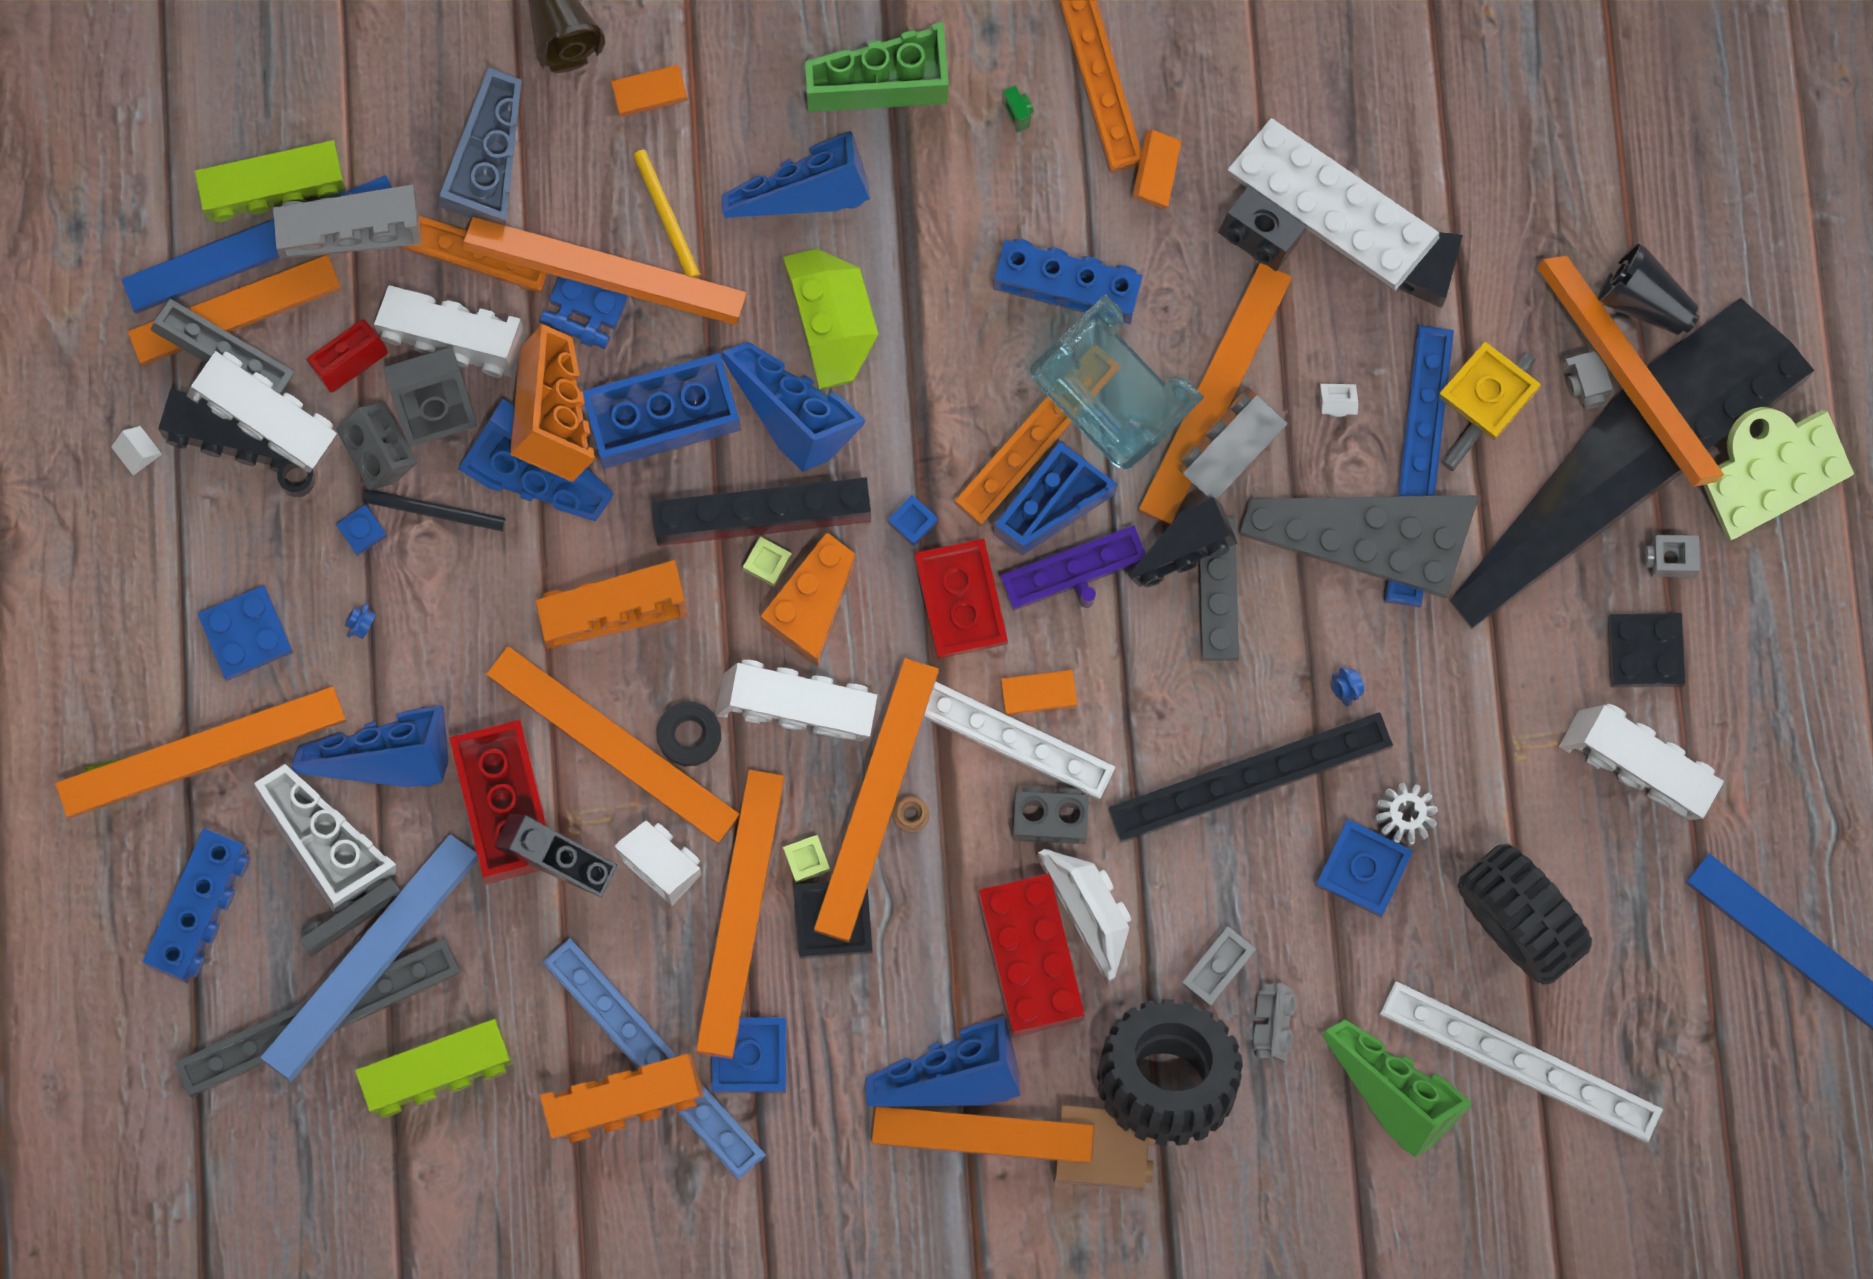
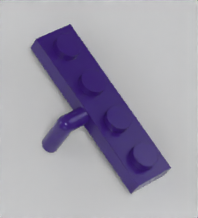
[1000,525,1146,611]

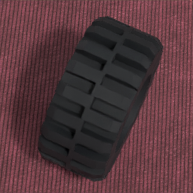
[1457,844,1592,985]
[1097,999,1243,1146]

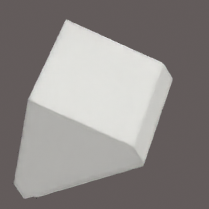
[111,426,162,475]

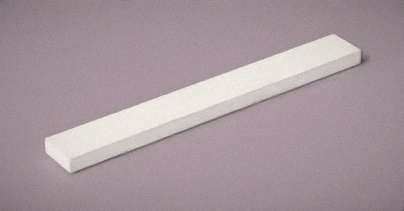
[1379,981,1663,1143]

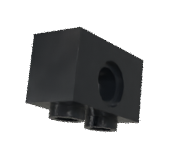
[1218,186,1307,272]

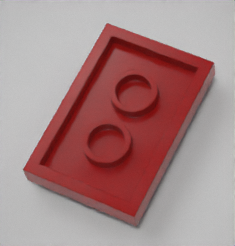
[914,538,1008,659]

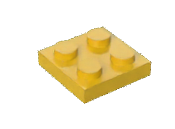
[1439,342,1541,441]

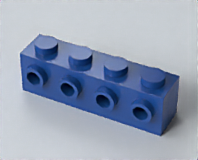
[993,239,1143,325]
[142,828,250,984]

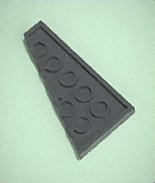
[1240,495,1479,599]

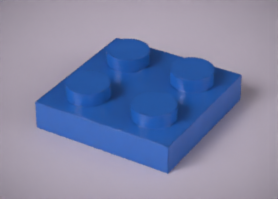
[197,585,294,681]
[1316,819,1413,917]
[712,1018,786,1093]

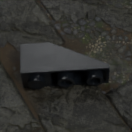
[1129,497,1237,587]
[494,814,617,898]

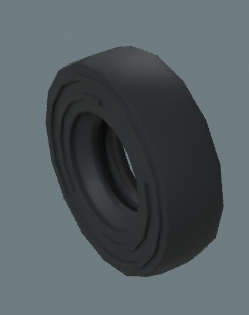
[657,702,721,767]

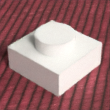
[1319,384,1358,417]

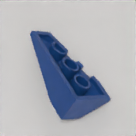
[722,131,870,218]
[721,342,865,472]
[458,399,614,522]
[291,705,448,787]
[866,1016,1021,1107]

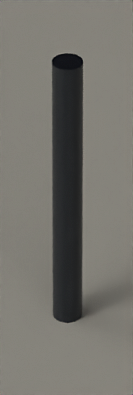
[363,489,506,532]

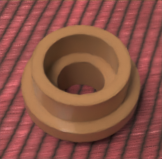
[893,796,929,833]

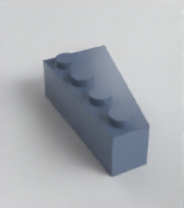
[438,67,522,226]

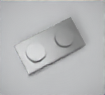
[1181,927,1256,1007]

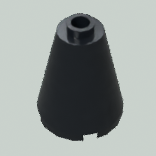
[1597,243,1700,335]

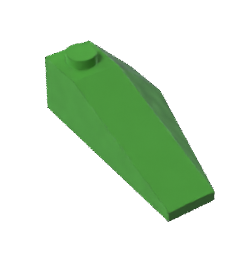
[1322,1020,1472,1157]

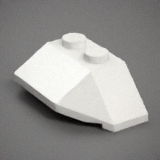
[1037,849,1131,985]

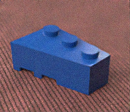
[994,442,1118,556]

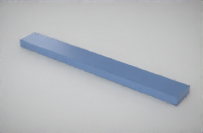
[260,834,478,1083]
[543,938,766,1181]

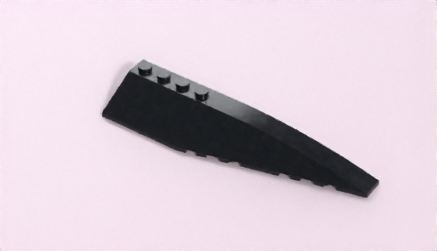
[1450,298,1814,629]

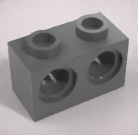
[336,402,418,490]
[1013,786,1089,845]

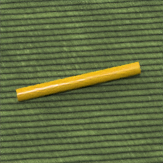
[633,150,701,278]

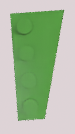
[805,22,949,112]

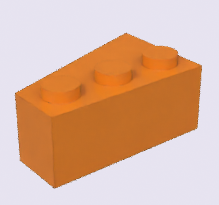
[760,533,856,668]

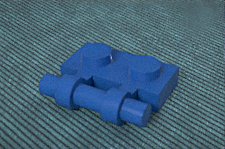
[539,277,629,349]

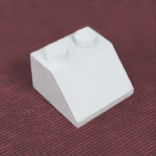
[614,821,702,906]

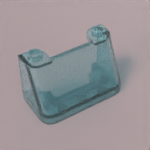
[1030,294,1204,469]

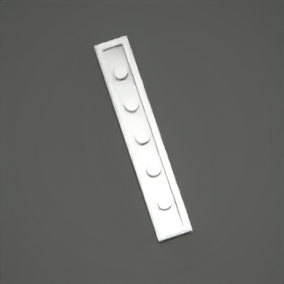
[924,682,1115,801]

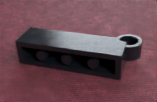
[158,389,316,497]

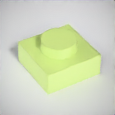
[743,537,792,587]
[783,835,830,883]

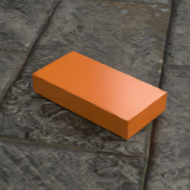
[611,64,688,117]
[1132,129,1182,209]
[1001,670,1078,716]

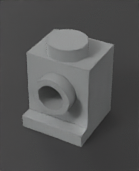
[1561,351,1613,409]
[1644,535,1700,579]

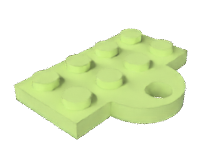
[1703,407,1854,541]

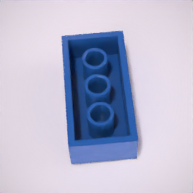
[582,353,741,469]

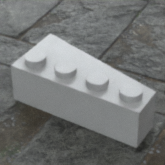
[273,184,422,259]

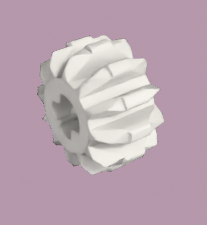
[1375,783,1438,846]

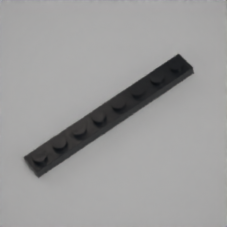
[1108,712,1393,844]

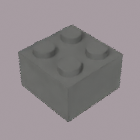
[383,346,477,447]

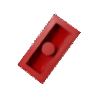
[305,318,388,393]

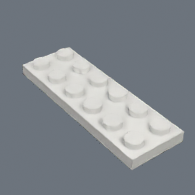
[1228,118,1439,291]

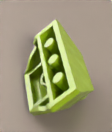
[783,248,879,391]

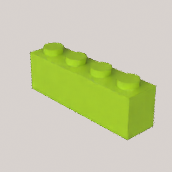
[195,140,347,223]
[355,1019,513,1118]

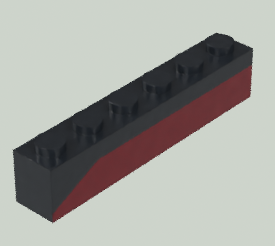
[652,477,871,546]

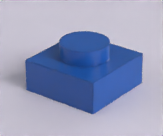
[888,495,939,547]
[336,504,387,556]

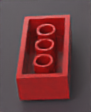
[449,720,548,885]
[978,873,1085,1038]

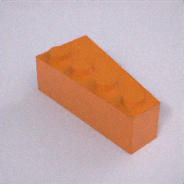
[510,324,595,482]
[535,560,688,649]
[540,1054,705,1144]

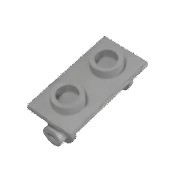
[1253,983,1296,1062]

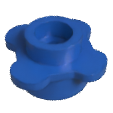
[344,603,376,639]
[1332,667,1364,706]

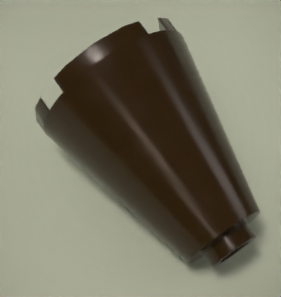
[529,0,606,73]

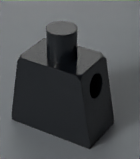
[1397,232,1463,308]

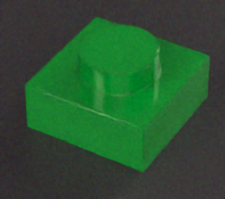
[1002,85,1034,132]

